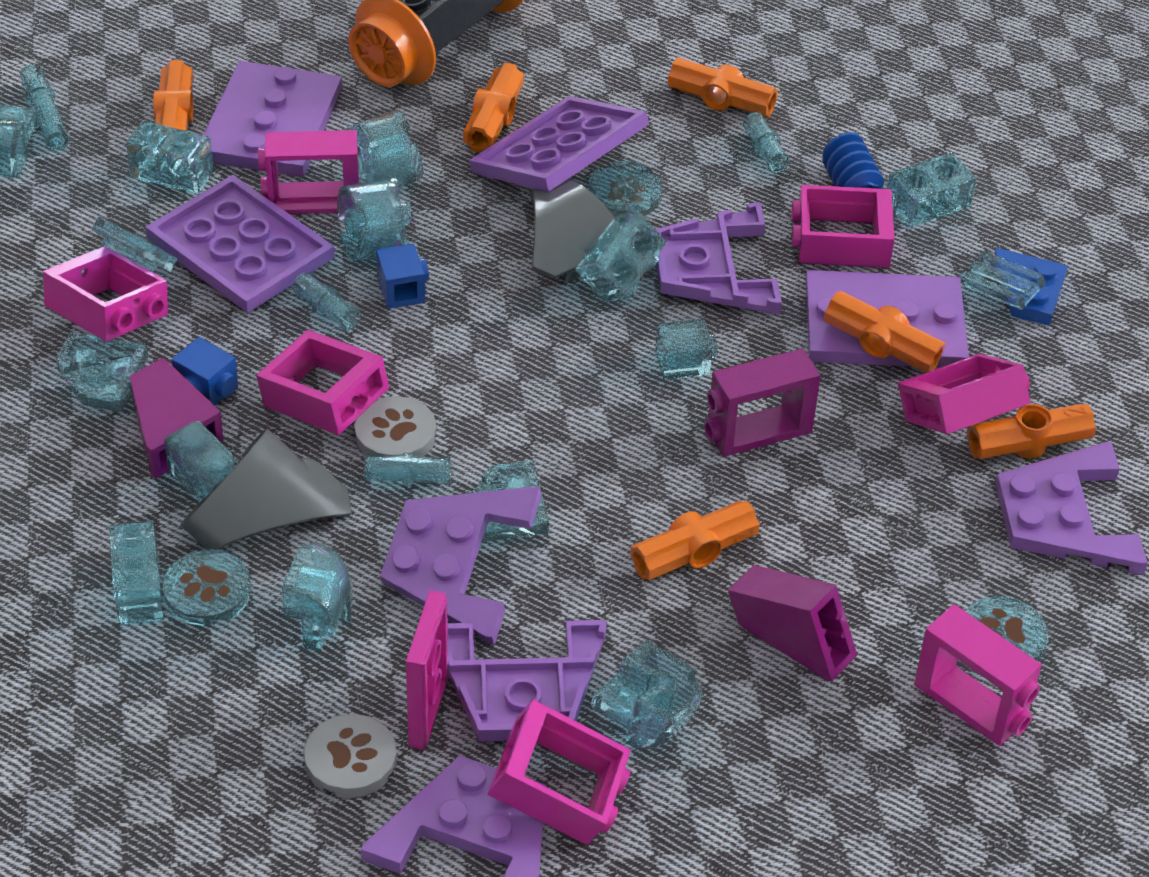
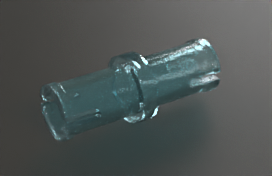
[743,112,790,173]
[292,272,361,331]
[364,452,451,486]

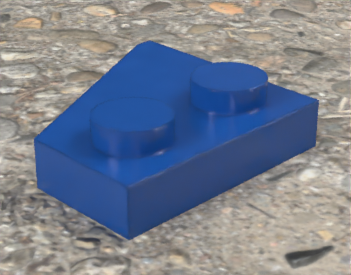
[993,247,1068,326]

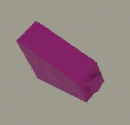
[129,358,224,479]
[728,565,857,681]

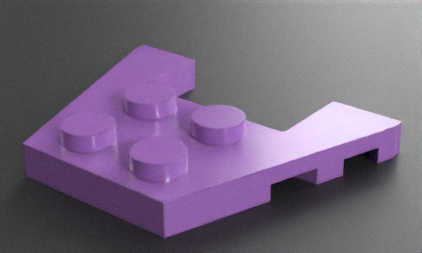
[652,202,782,314]
[995,442,1148,574]
[380,486,542,645]
[447,620,606,742]
[361,755,546,877]

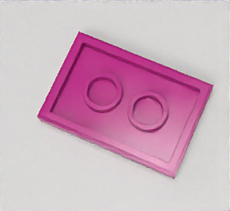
[406,590,448,750]

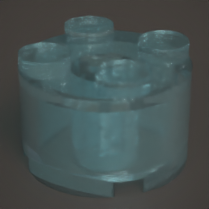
[347,110,423,196]
[337,179,411,261]

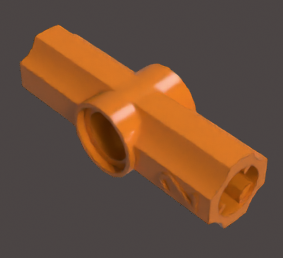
[668,57,778,118]
[153,60,194,154]
[463,63,524,153]
[823,291,946,373]
[967,404,1096,459]
[630,500,760,580]

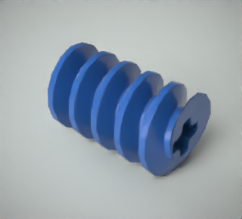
[822,132,885,189]

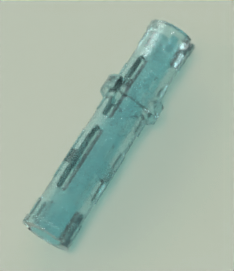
[20,64,69,151]

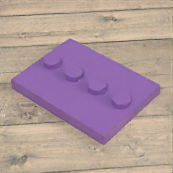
[196,61,343,177]
[469,96,649,192]
[145,175,335,313]
[805,270,969,368]

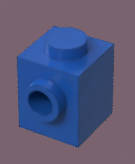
[376,243,429,309]
[171,337,238,406]

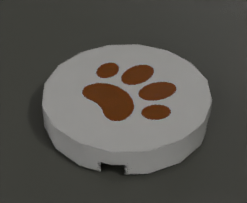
[354,396,437,465]
[304,714,397,799]

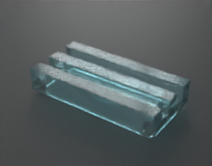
[960,251,1046,310]

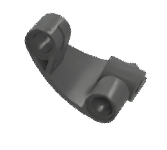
[530,179,627,281]
[180,428,352,551]

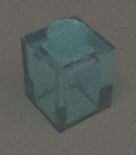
[655,318,717,379]

